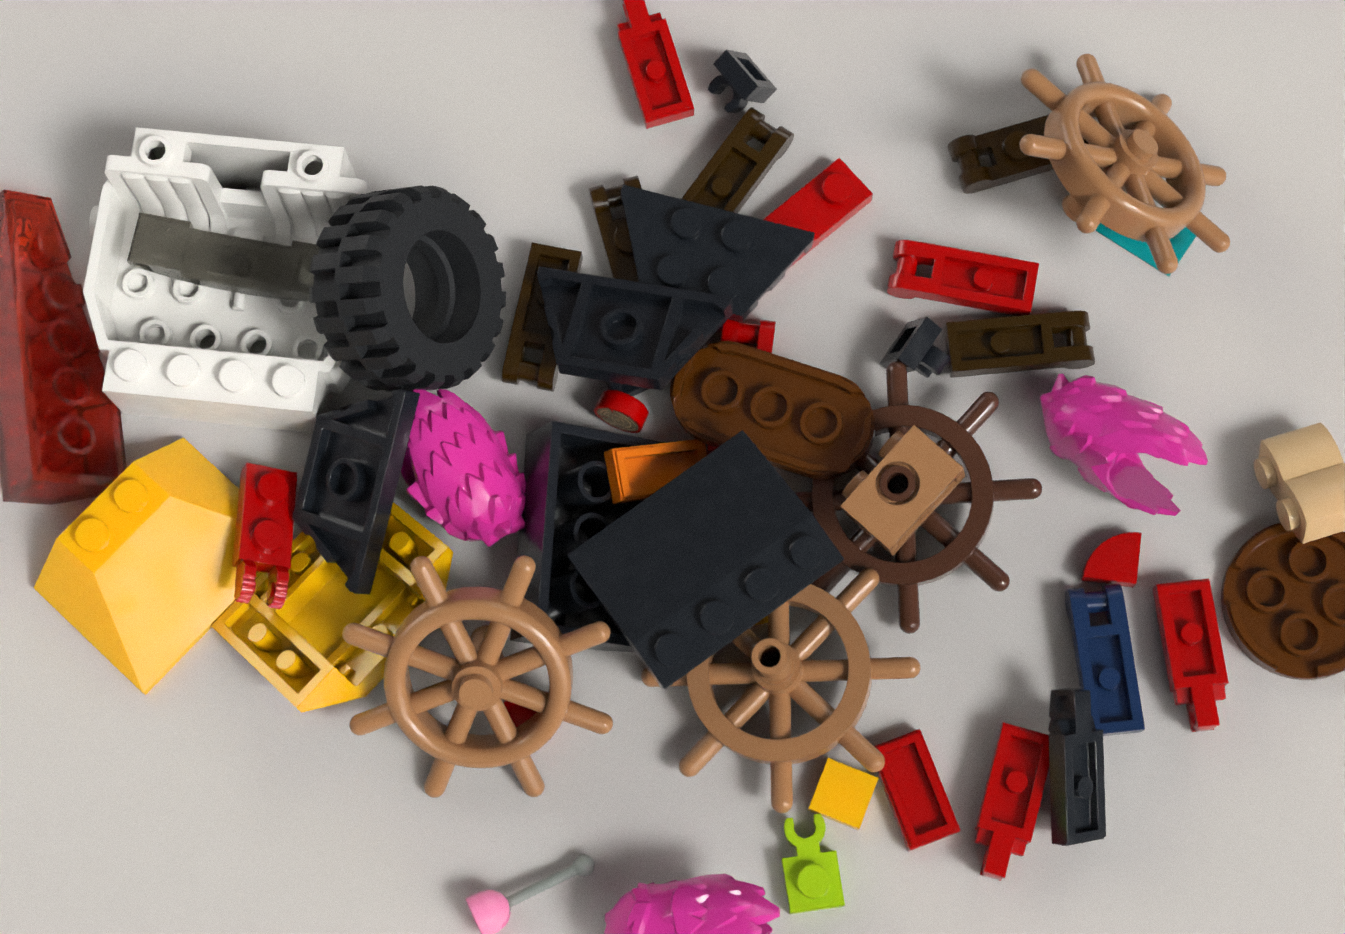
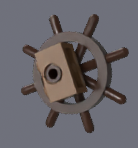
[794,361,1042,634]

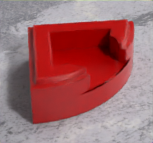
[1080,532,1142,588]

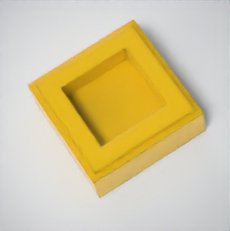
[808,758,879,830]

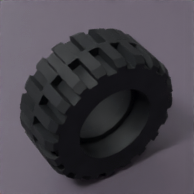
[309,185,506,392]

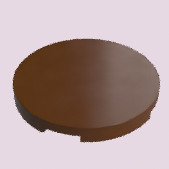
[1221,522,1345,680]

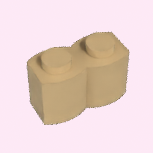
[1254,422,1345,544]

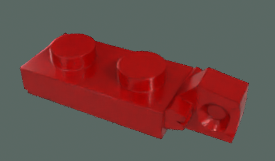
[617,0,694,129]
[1152,578,1229,732]
[974,722,1049,881]

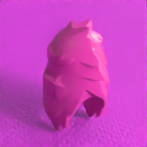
[1040,373,1208,516]
[401,389,526,546]
[604,873,780,934]

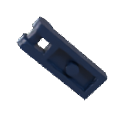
[1065,584,1145,736]

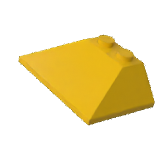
[34,437,294,695]
[211,502,453,713]

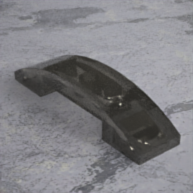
[127,212,320,301]

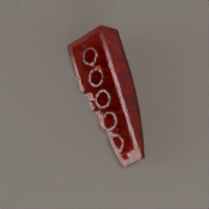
[0,189,127,505]

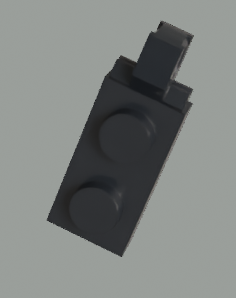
[1048,688,1106,846]

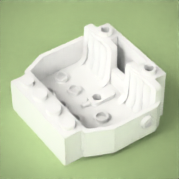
[83,127,371,433]

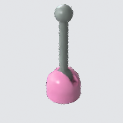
[465,854,595,934]

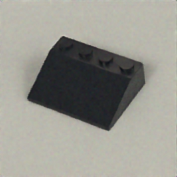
[510,421,665,652]
[567,430,845,689]

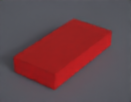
[874,729,961,852]

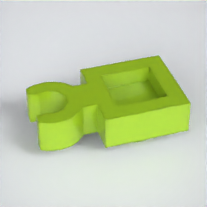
[781,813,845,915]

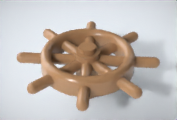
[1019,54,1230,274]
[342,555,613,798]
[641,568,921,813]

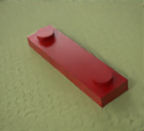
[763,158,873,269]

